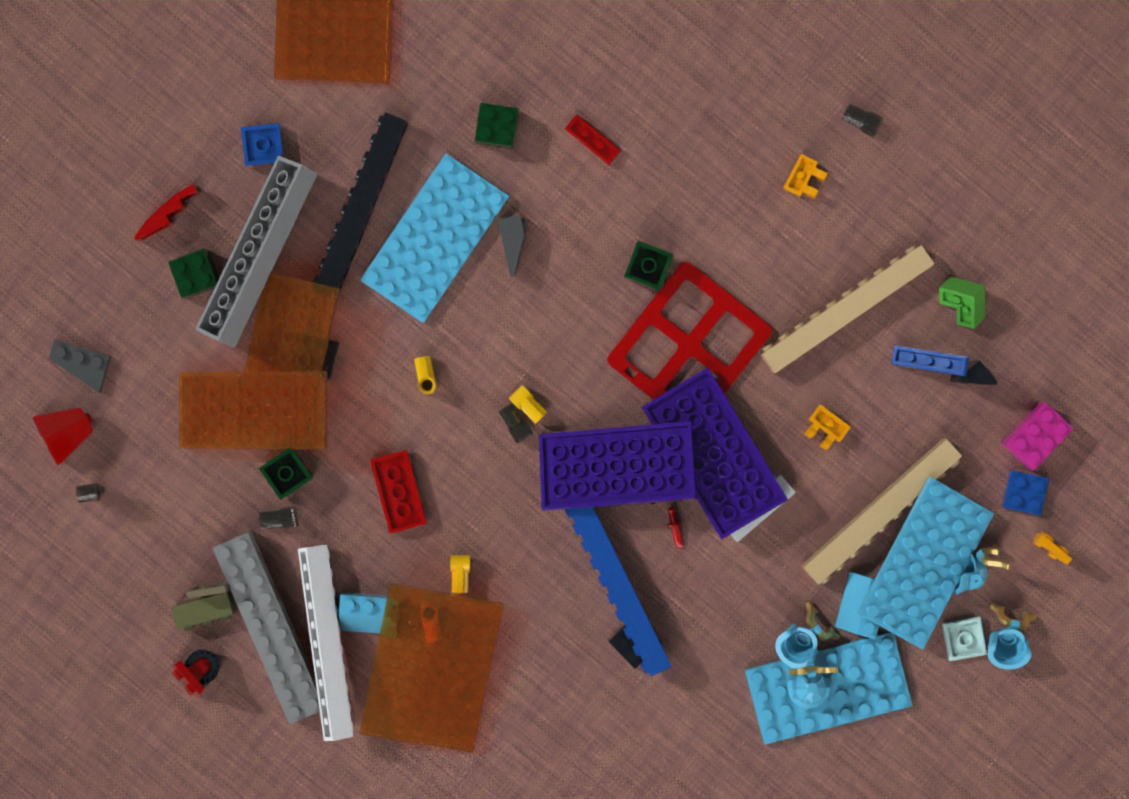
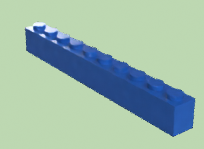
[564,507,672,677]

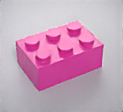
[1000,402,1074,471]

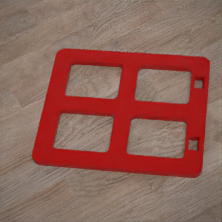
[607,262,772,400]

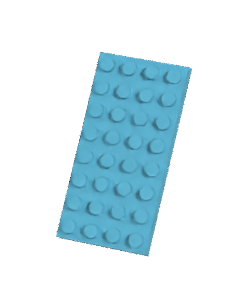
[360,154,509,323]
[857,477,994,650]
[745,632,913,745]

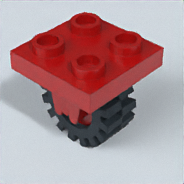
[172,649,220,697]

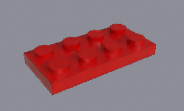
[370,450,427,534]

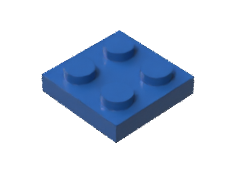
[241,123,284,167]
[1002,470,1049,516]

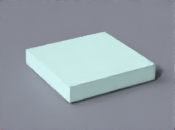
[942,616,987,661]

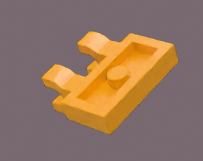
[783,154,828,199]
[804,404,851,450]
[1032,531,1072,565]

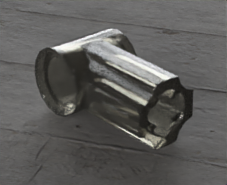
[842,104,883,137]
[499,403,533,444]
[76,483,104,503]
[259,507,299,529]

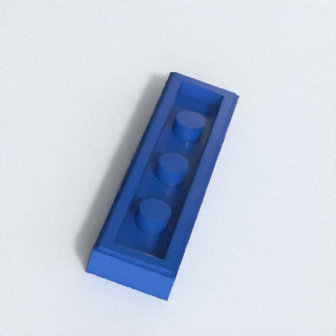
[891,345,970,377]

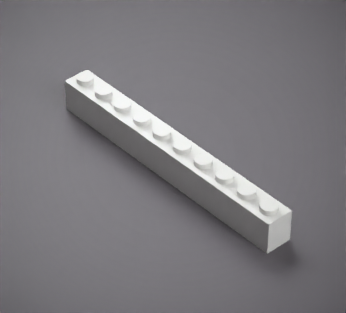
[298,545,354,741]

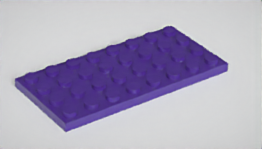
[642,368,788,540]
[539,421,696,511]

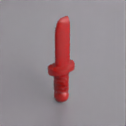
[667,506,683,549]

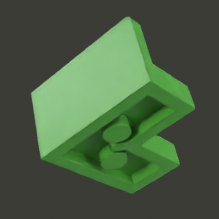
[939,277,985,329]

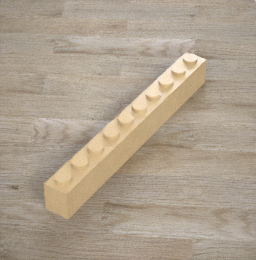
[760,245,934,373]
[801,438,962,585]

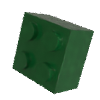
[474,103,519,149]
[623,241,674,291]
[168,249,219,299]
[258,446,314,500]

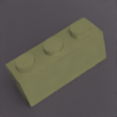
[171,590,236,631]

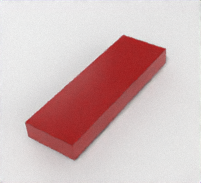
[564,114,621,166]

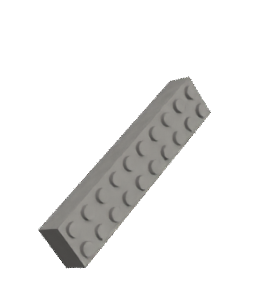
[195,156,317,348]
[213,531,320,724]

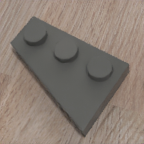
[49,340,111,393]

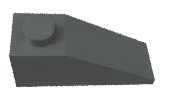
[497,215,527,277]

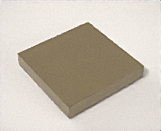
[186,582,230,599]

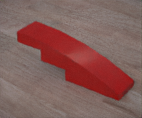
[134,184,200,242]

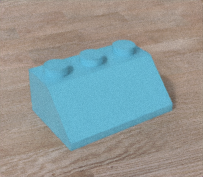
[835,571,879,639]
[339,592,400,635]

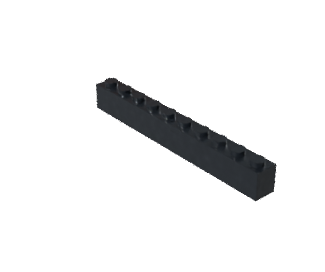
[312,112,408,300]

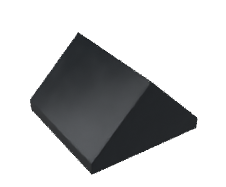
[950,360,997,385]

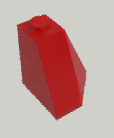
[32,407,93,465]

